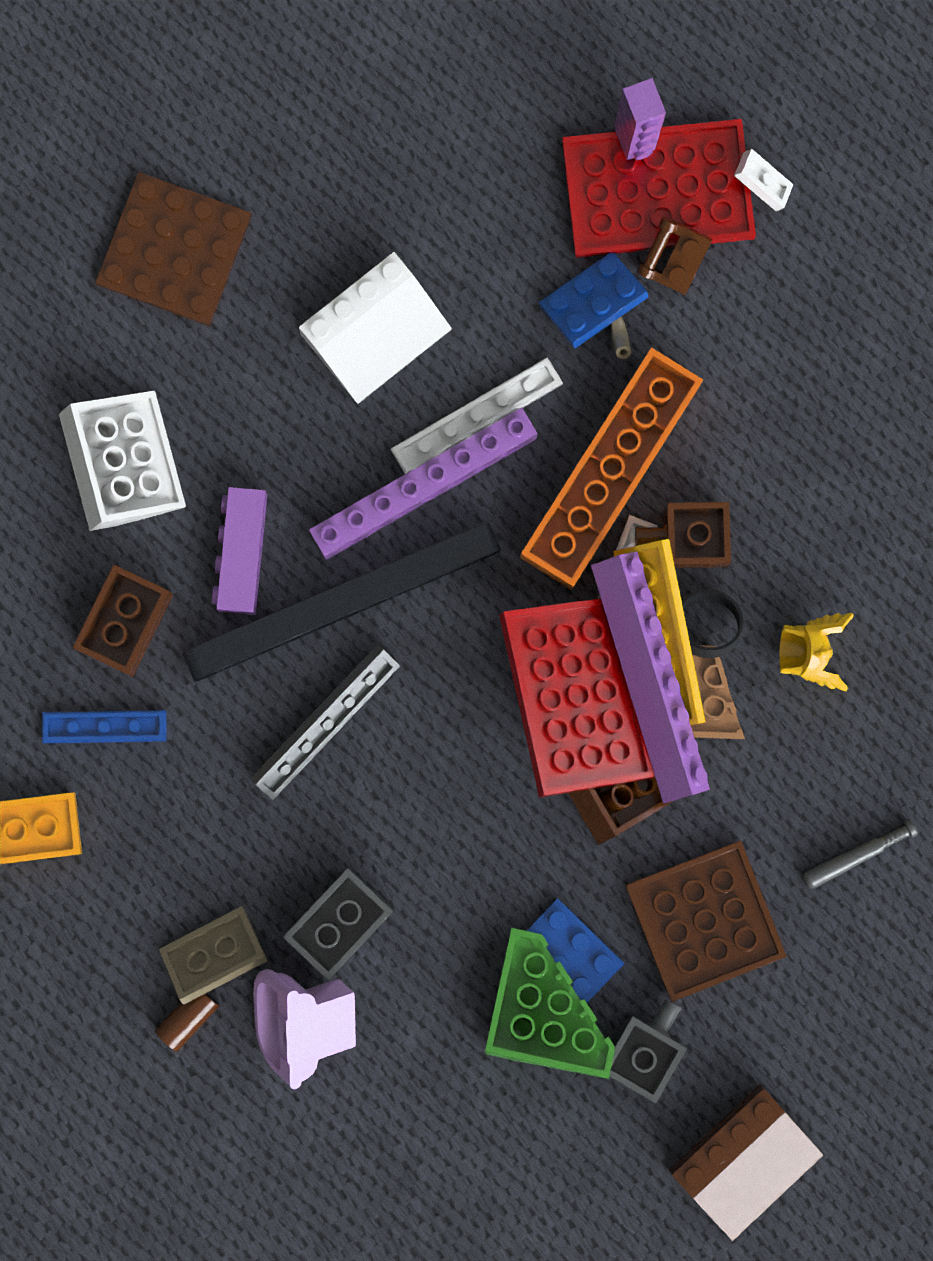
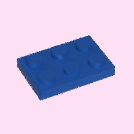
[539,252,649,349]
[526,898,625,1003]

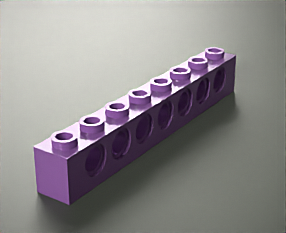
[309,408,538,560]

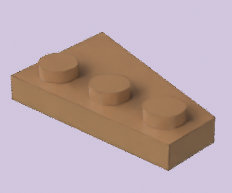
[691,645,745,740]

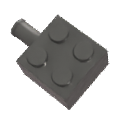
[610,999,687,1104]

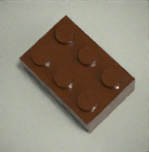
[73,565,173,677]

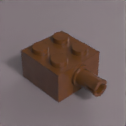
[635,502,731,568]

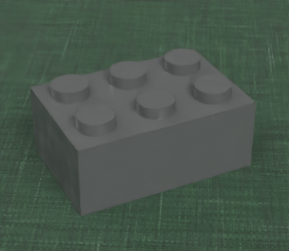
[283,868,394,981]

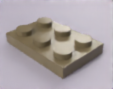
[159,906,267,1004]

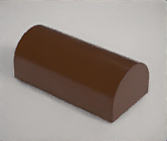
[155,993,220,1052]

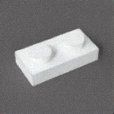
[734,149,793,211]

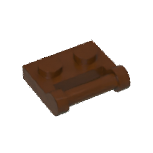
[637,217,712,295]

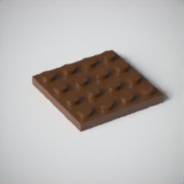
[95,172,252,327]
[625,840,787,1002]

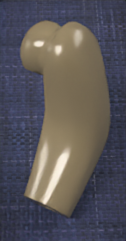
[610,316,631,359]

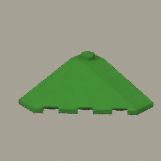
[485,928,615,1079]

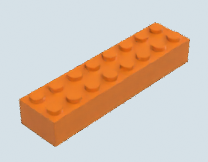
[520,347,703,590]

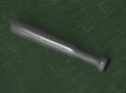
[803,819,918,889]

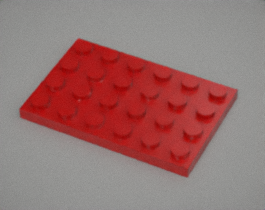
[562,119,756,258]
[499,598,655,797]

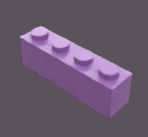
[614,78,666,160]
[212,487,268,615]

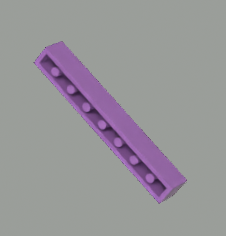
[591,552,710,803]

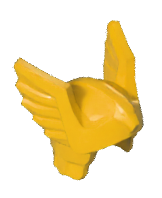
[779,613,853,691]

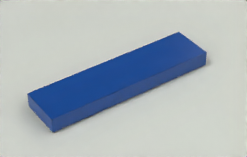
[42,710,167,743]

